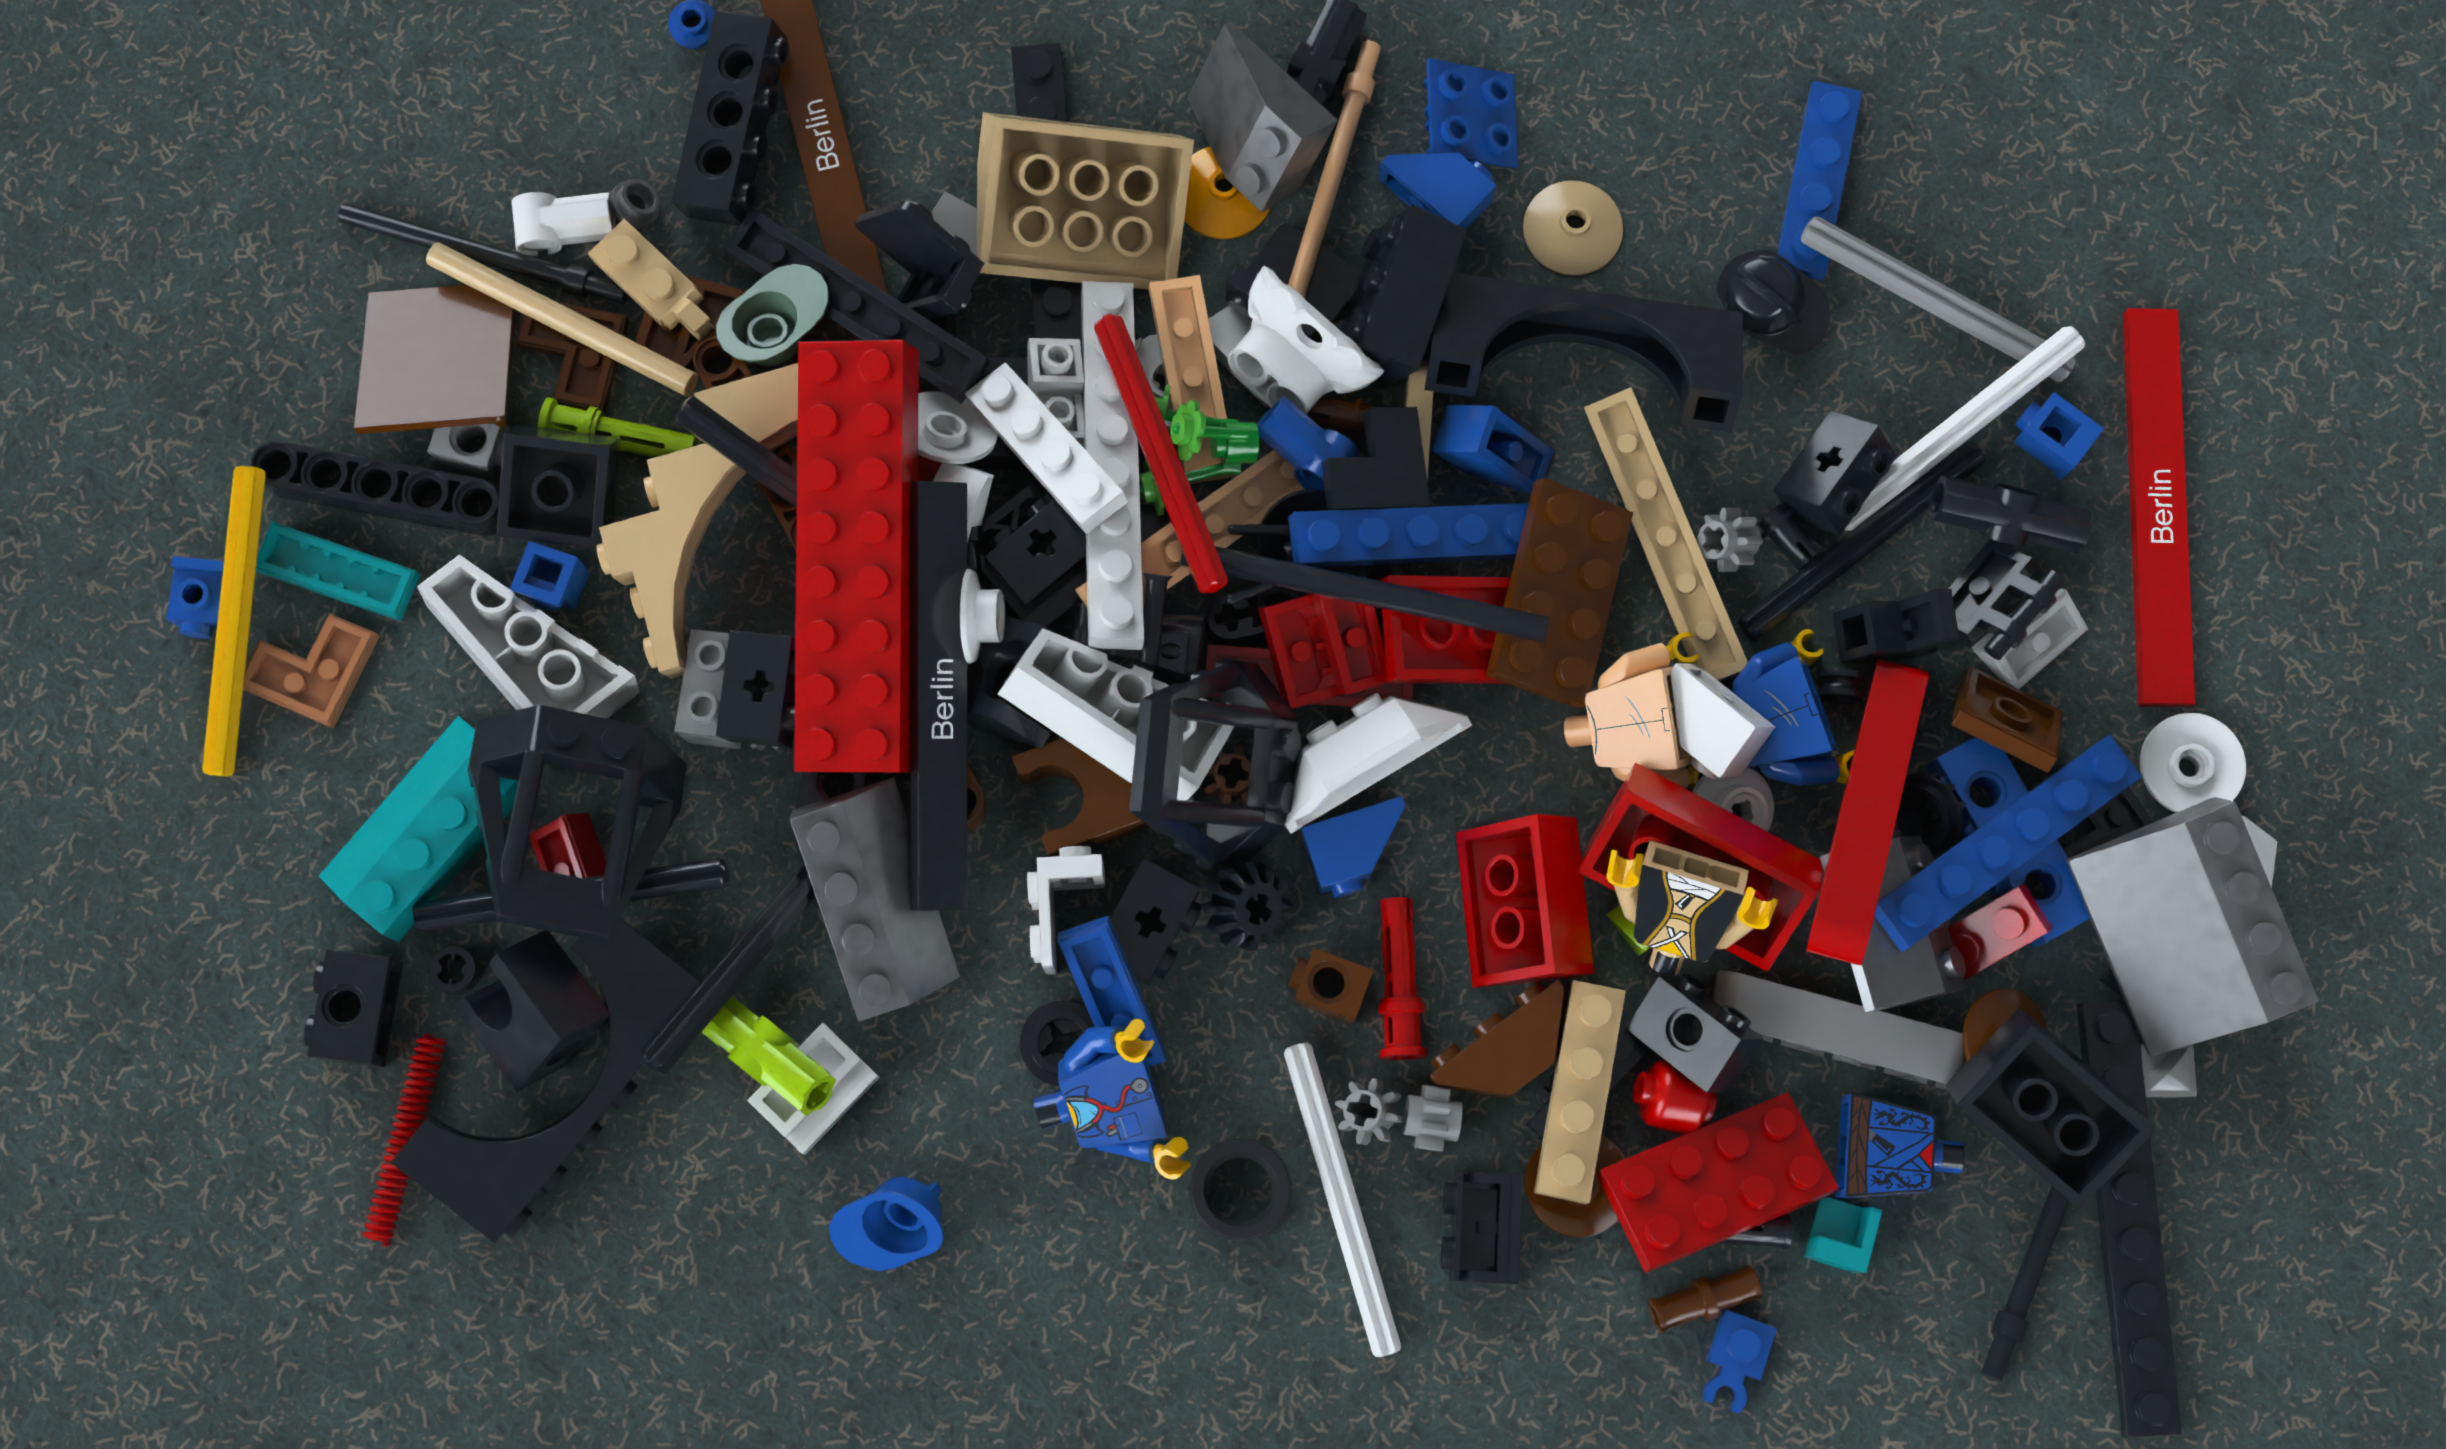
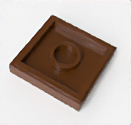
[1951,667,2063,773]

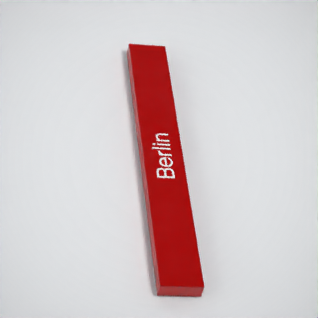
[2123,308,2195,708]

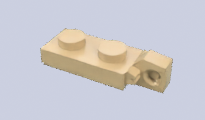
[588,219,714,341]

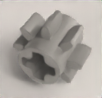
[1696,508,1763,572]
[1335,1078,1405,1145]
[1402,1085,1462,1152]

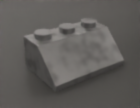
[1820,836,1966,1012]

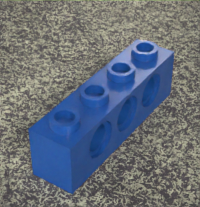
[1925,737,2090,948]

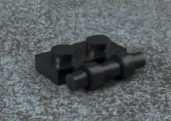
[1948,539,2065,660]

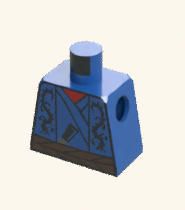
[1835,1093,1965,1199]

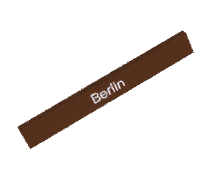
[760,0,888,294]

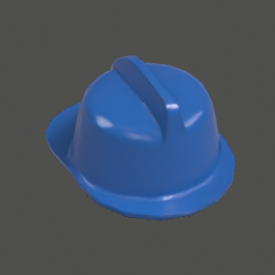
[829,1176,944,1271]

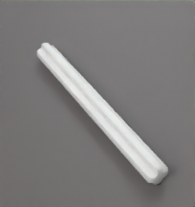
[1844,326,2085,531]
[1284,1042,1401,1357]

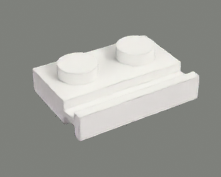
[747,1023,880,1155]

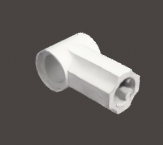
[512,192,616,256]

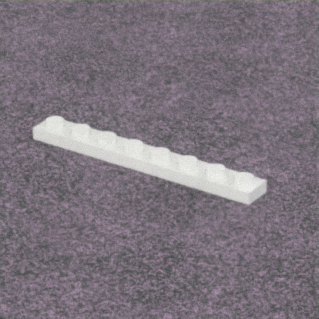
[1081,281,1144,650]

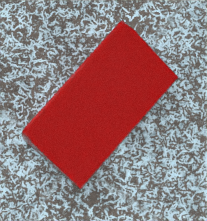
[530,813,606,878]

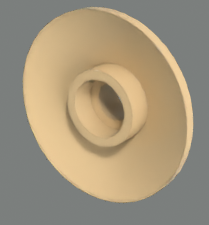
[1523,181,1623,276]

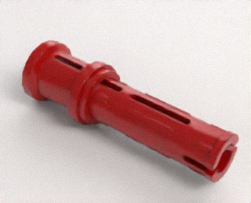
[1377,897,1428,1061]

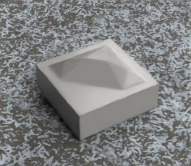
[2140,1043,2197,1098]

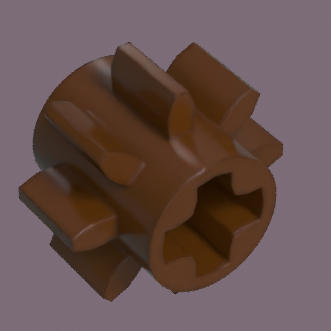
[1204,744,1252,806]

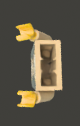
[1606,840,1778,976]

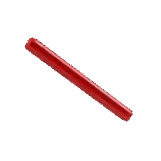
[1094,314,1228,594]

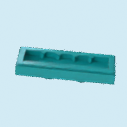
[256,521,420,622]

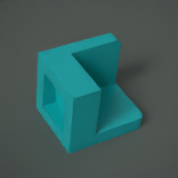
[1804,1197,1882,1273]

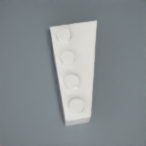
[417,555,640,719]
[998,628,1234,800]

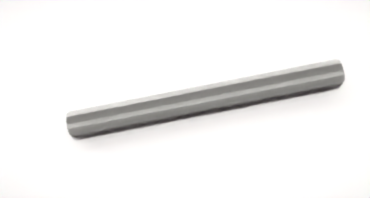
[1801,217,2076,382]

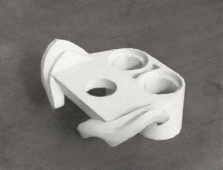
[1228,266,1384,414]

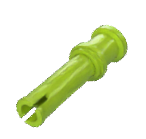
[538,397,699,458]

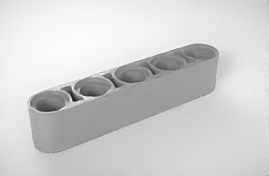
[1711,970,1966,1090]

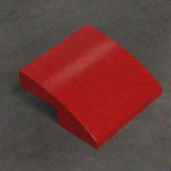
[1258,593,1387,709]

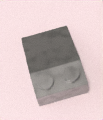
[1187,21,1338,212]

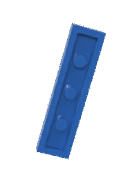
[1777,81,1862,281]

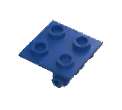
[1423,58,1518,168]

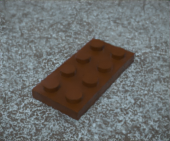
[1486,478,1633,709]

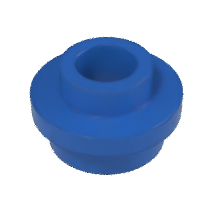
[668,0,715,49]

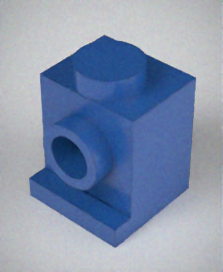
[2013,392,2104,480]
[510,541,590,612]
[166,556,224,639]

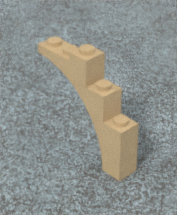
[596,363,798,679]

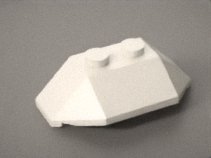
[1285,693,1472,834]

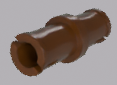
[1648,1265,1762,1333]

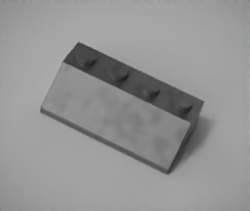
[790,777,960,1022]

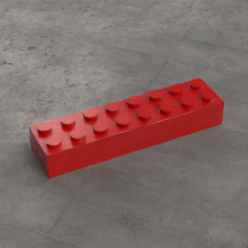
[794,340,919,773]

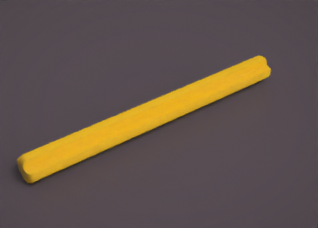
[202,466,266,776]

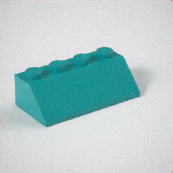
[319,716,518,942]

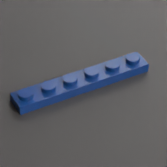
[1288,503,1529,567]
[1874,734,2142,952]

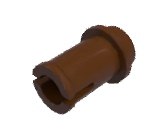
[1308,397,1372,438]

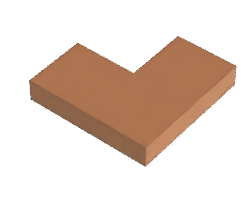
[244,613,380,729]

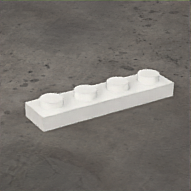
[964,362,1128,535]

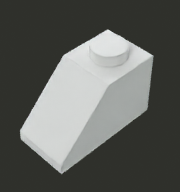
[1670,663,1775,780]

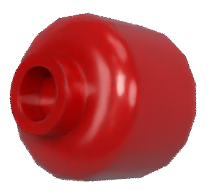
[1632,1059,1717,1136]

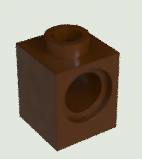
[1288,948,1373,1025]

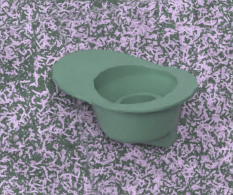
[716,264,829,367]

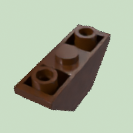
[1426,980,1564,1099]

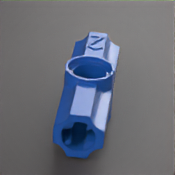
[1257,396,1360,491]

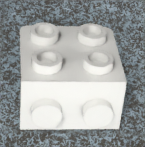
[1027,846,1106,975]

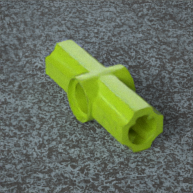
[702,996,836,1116]

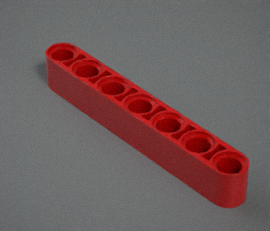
[1806,659,1929,966]

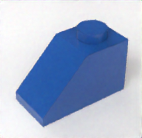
[1378,152,1497,229]
[1432,405,1554,495]
[1300,796,1405,898]

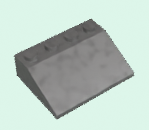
[2066,797,2319,1056]

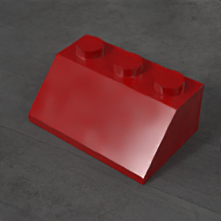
[1456,814,1595,988]

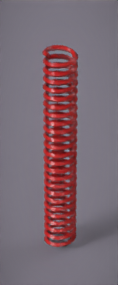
[361,1033,448,1247]

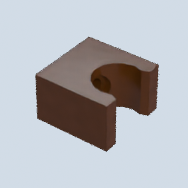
[1012,738,1149,857]

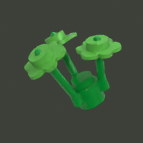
[1139,385,1259,516]

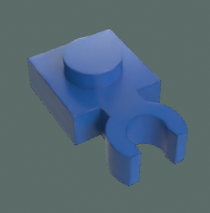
[1703,1309,1777,1414]

